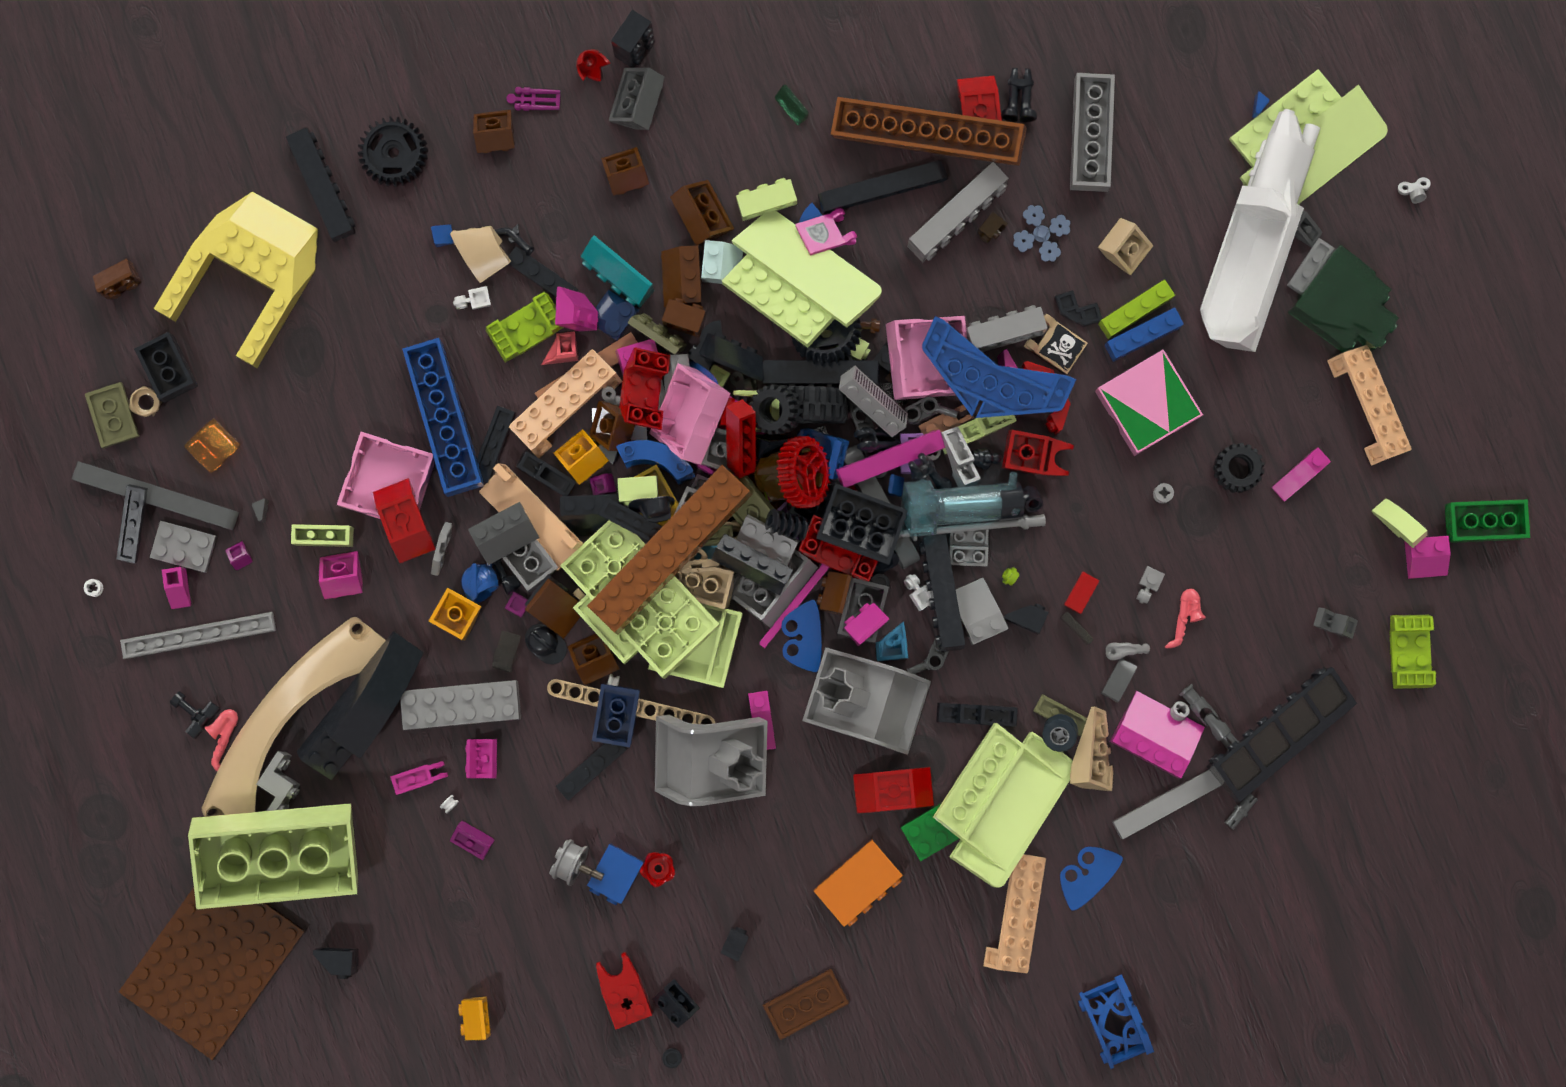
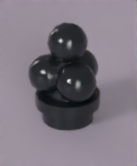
[971,448,1002,469]

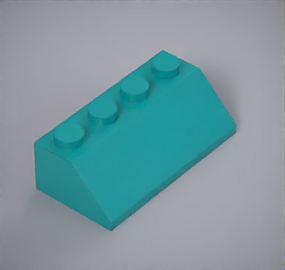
[581,235,654,308]

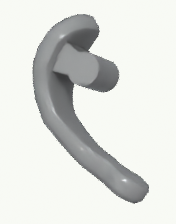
[1106,642,1150,660]

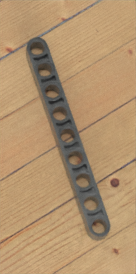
[72,461,239,530]

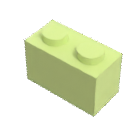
[618,476,659,506]

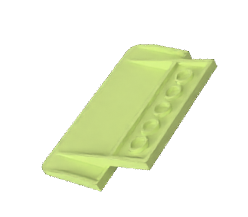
[1229,69,1388,205]
[722,211,882,347]
[933,723,1073,888]

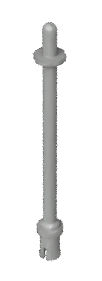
[899,514,1046,541]

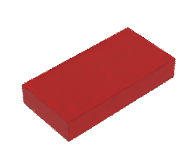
[1064,572,1099,614]

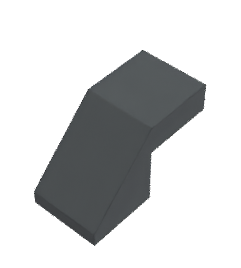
[1313,607,1358,639]

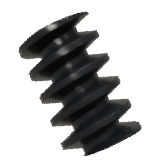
[765,508,808,541]

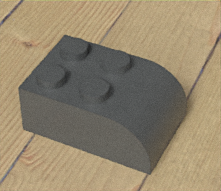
[837,577,889,644]

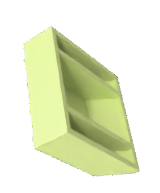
[648,603,743,688]

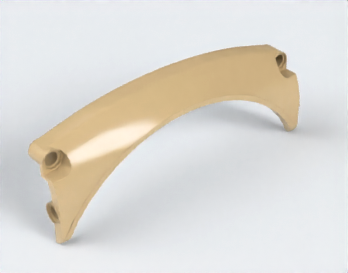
[202,617,386,817]

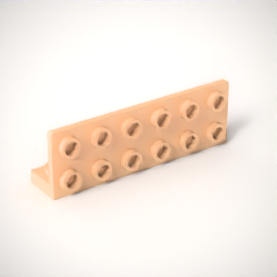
[1327,345,1411,466]
[509,349,623,458]
[479,463,583,571]
[983,854,1046,973]

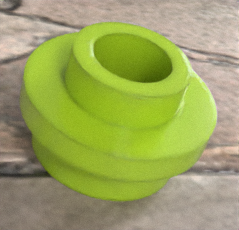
[1002,567,1019,586]

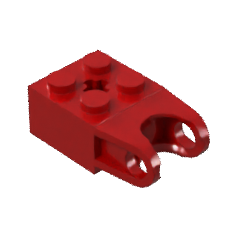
[1002,430,1074,476]
[596,952,653,1030]

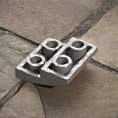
[949,529,989,566]

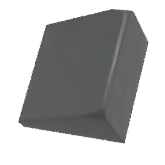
[599,445,619,466]
[252,498,269,523]

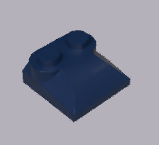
[596,290,640,341]

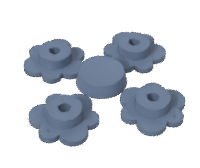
[1013,205,1070,262]

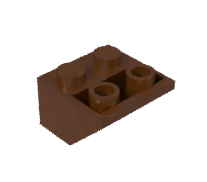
[93,258,142,300]

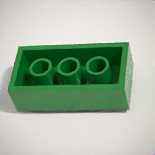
[1445,499,1530,543]
[900,802,959,861]

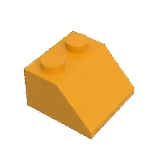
[554,429,609,485]
[429,588,481,641]
[459,996,491,1040]

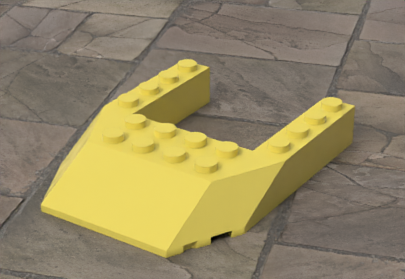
[154,192,318,368]

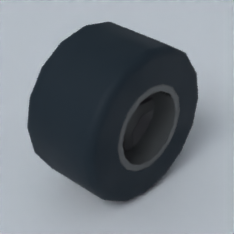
[1042,714,1078,752]

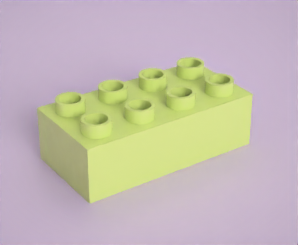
[188,804,358,909]

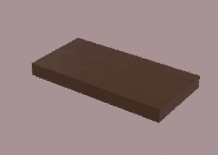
[762,969,849,1040]

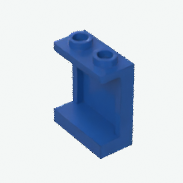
[797,428,849,479]
[587,844,644,905]

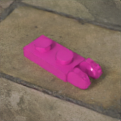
[390,761,448,795]

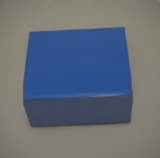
[1252,91,1270,118]
[431,224,454,247]
[887,474,904,497]

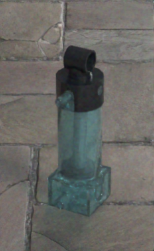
[901,472,1043,537]

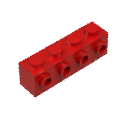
[726,399,756,478]

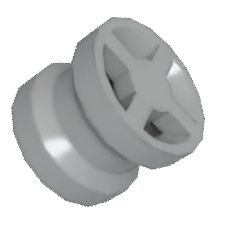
[1153,483,1174,504]

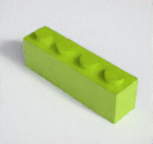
[1098,279,1175,340]

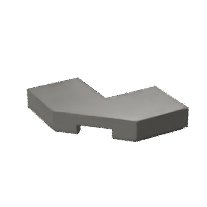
[431,522,452,576]

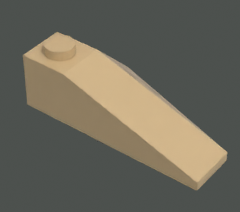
[675,567,734,609]
[1070,707,1113,791]

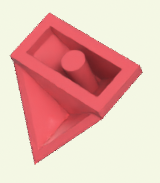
[541,331,578,365]

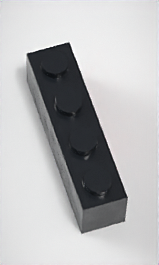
[711,534,793,596]

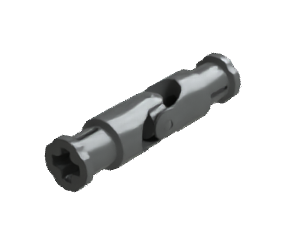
[1178,683,1239,751]

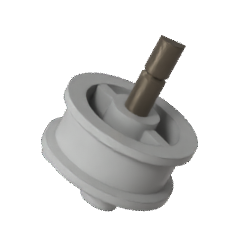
[549,839,605,886]

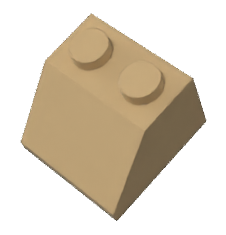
[1098,218,1153,275]

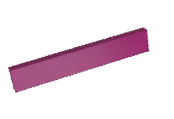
[836,429,945,487]
[759,565,829,649]

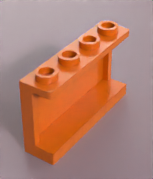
[813,840,903,927]

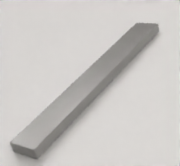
[120,612,276,659]

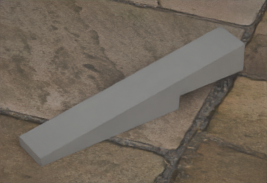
[1112,769,1221,839]

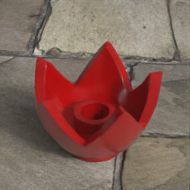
[576,49,610,81]
[640,852,675,887]

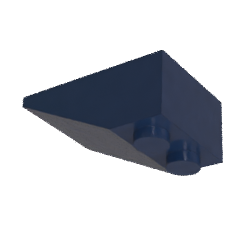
[592,684,640,747]

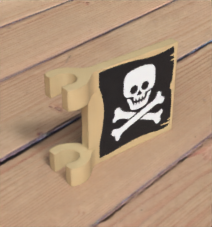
[1024,314,1087,375]

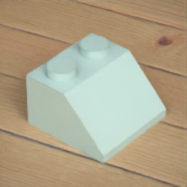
[701,240,743,284]

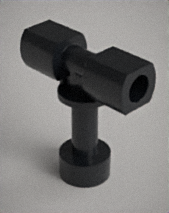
[170,691,220,739]

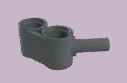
[904,396,958,425]
[907,639,949,674]

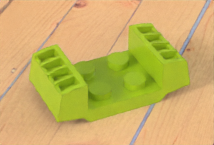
[486,292,564,363]
[1390,615,1436,689]

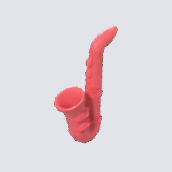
[1165,588,1206,648]
[204,709,238,771]

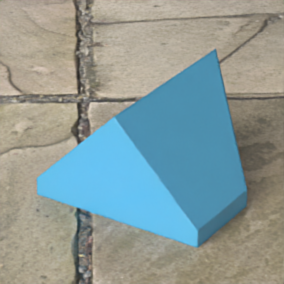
[876,621,908,661]

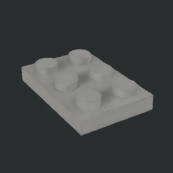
[736,515,799,567]
[150,521,217,573]

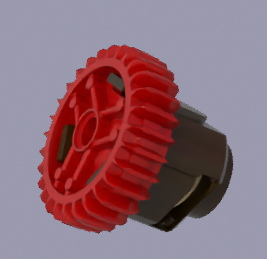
[755,436,831,508]

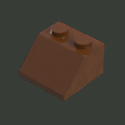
[473,109,515,153]
[601,147,649,196]
[662,298,706,338]
[589,401,635,451]
[817,572,852,615]
[567,633,619,685]

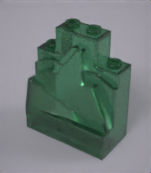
[1288,245,1399,352]

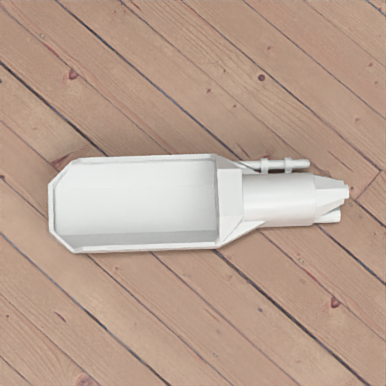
[1200,109,1320,352]

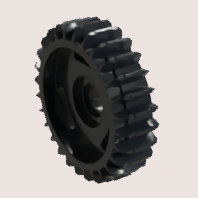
[358,117,428,187]
[791,318,862,366]

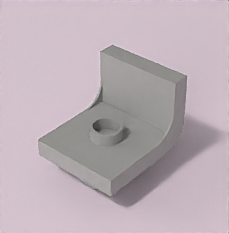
[802,648,931,755]
[655,715,768,806]

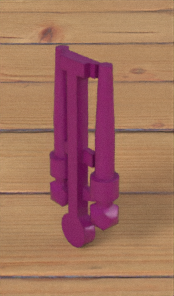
[506,87,560,111]

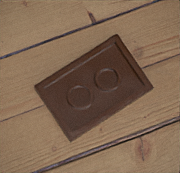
[525,579,581,638]

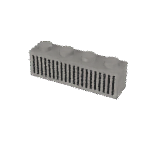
[839,366,908,437]

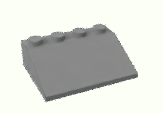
[731,550,818,628]

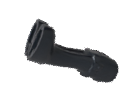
[1001,68,1037,122]
[854,426,901,453]
[908,453,953,506]

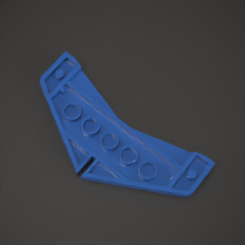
[922,316,1077,418]

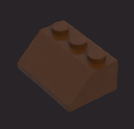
[670,180,734,246]
[661,245,702,308]

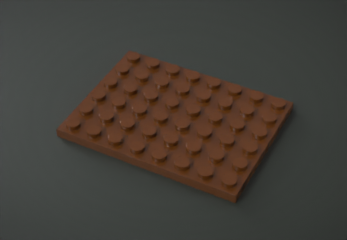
[119,887,306,1060]

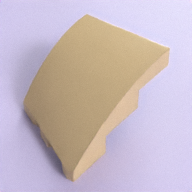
[450,226,511,283]

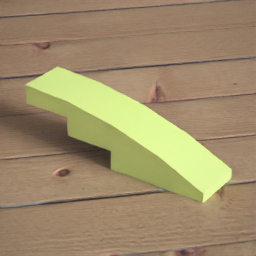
[943,415,1017,454]

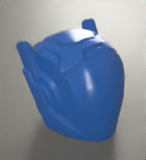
[461,563,499,604]

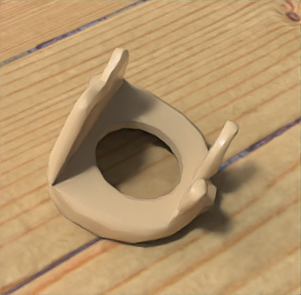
[129,386,162,417]

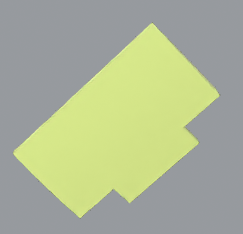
[560,521,720,679]

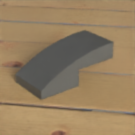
[1101,658,1137,703]

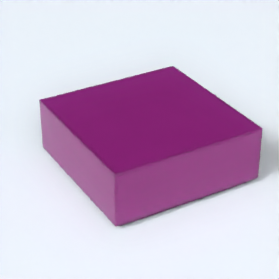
[505,592,528,618]

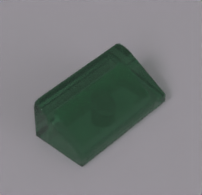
[775,84,809,125]

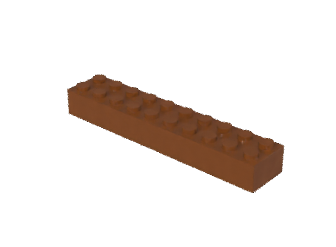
[831,97,1027,166]
[587,465,753,635]

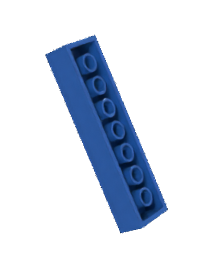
[402,338,484,497]

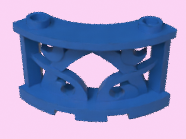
[616,440,695,485]
[1078,974,1154,1069]

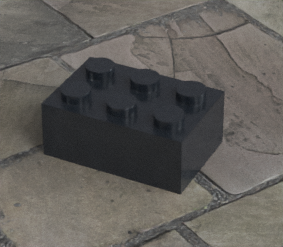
[611,10,655,68]
[134,332,198,403]

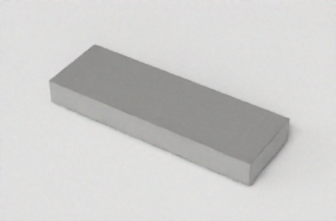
[1287,238,1335,296]

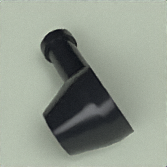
[492,560,521,595]

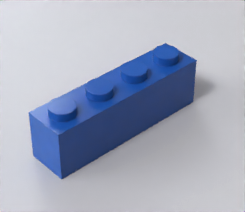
[1104,308,1184,362]

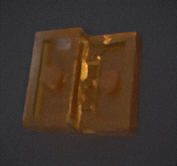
[184,418,240,473]

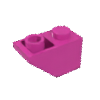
[162,567,191,609]

